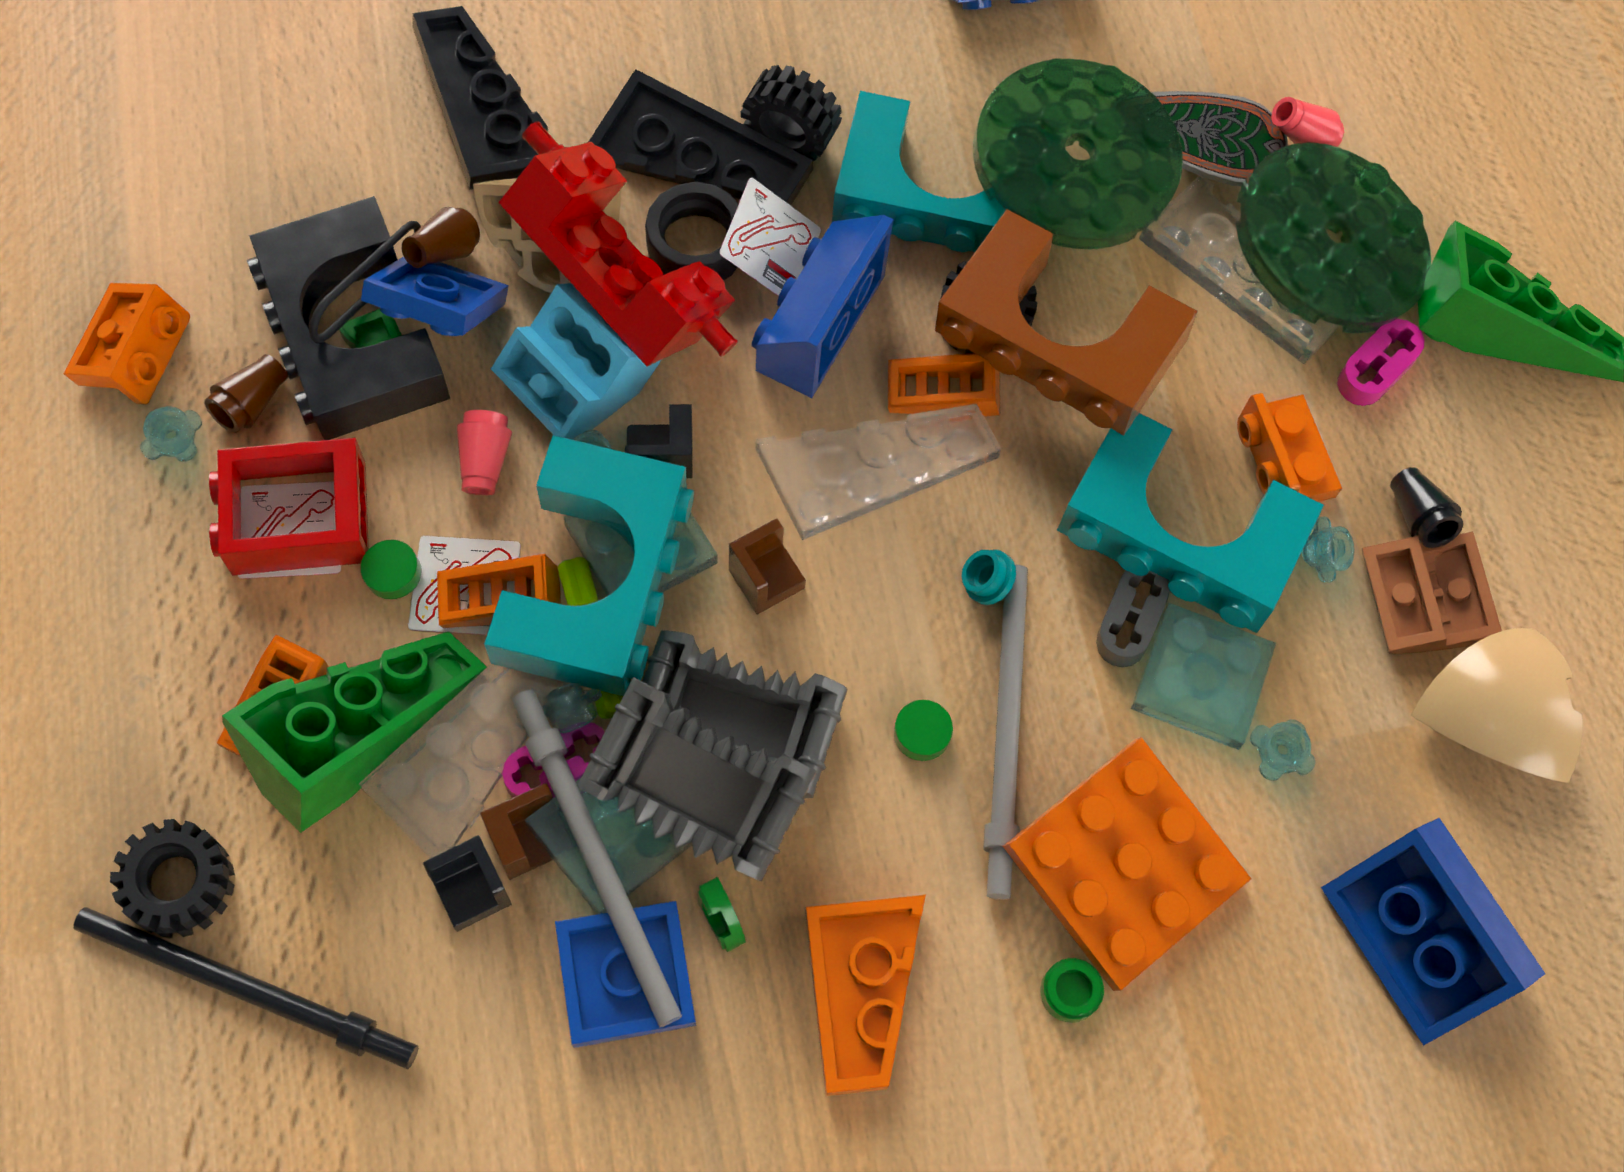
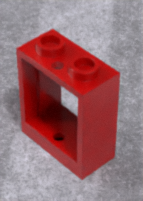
[209,437,369,576]

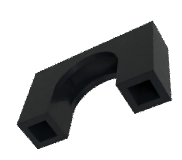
[247,196,450,440]

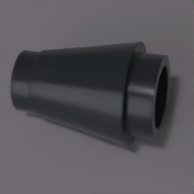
[1390,467,1464,548]

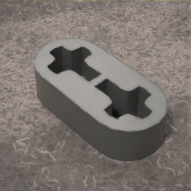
[1096,570,1170,667]

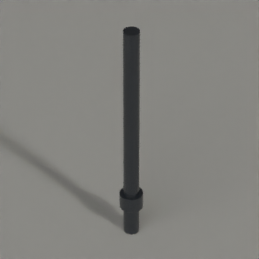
[73,907,419,1069]

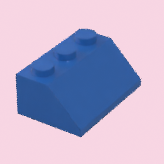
[752,215,893,398]
[1321,818,1546,1046]

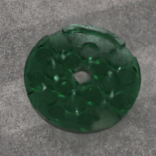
[973,58,1183,250]
[1236,142,1431,333]

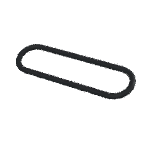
[309,221,421,343]

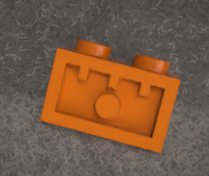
[63,283,190,405]
[1237,393,1342,502]

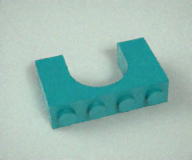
[832,91,1062,252]
[1057,413,1324,633]
[484,435,694,696]

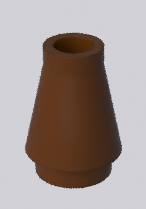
[401,207,480,268]
[204,354,288,433]

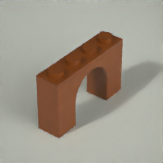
[935,209,1198,436]

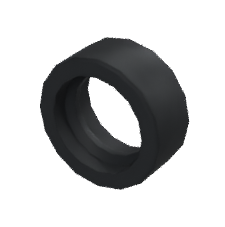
[645,182,738,280]

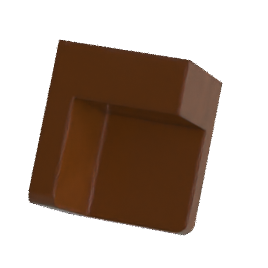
[729,519,806,615]
[480,783,573,880]

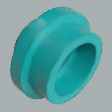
[961,550,1016,605]

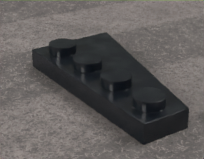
[412,6,548,190]
[588,69,813,206]

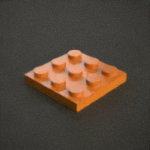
[1002,737,1251,991]

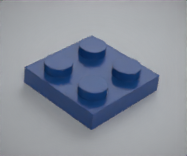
[361,256,509,336]
[555,901,696,1048]

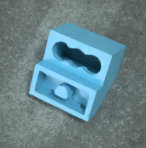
[491,283,661,440]

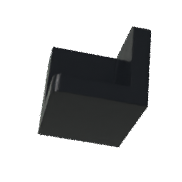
[625,404,693,478]
[423,835,512,932]

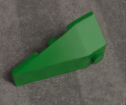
[1417,220,1624,382]
[222,631,488,833]

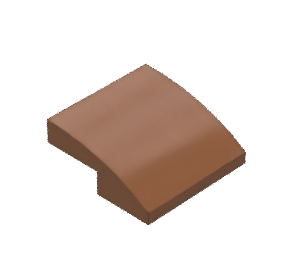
[1362,531,1502,654]

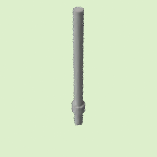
[983,565,1028,899]
[512,689,682,1027]

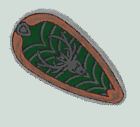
[1109,91,1289,187]

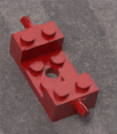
[498,121,738,367]

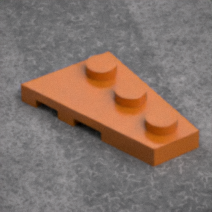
[805,895,926,1096]

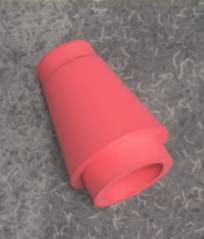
[1271,97,1344,157]
[457,410,512,496]

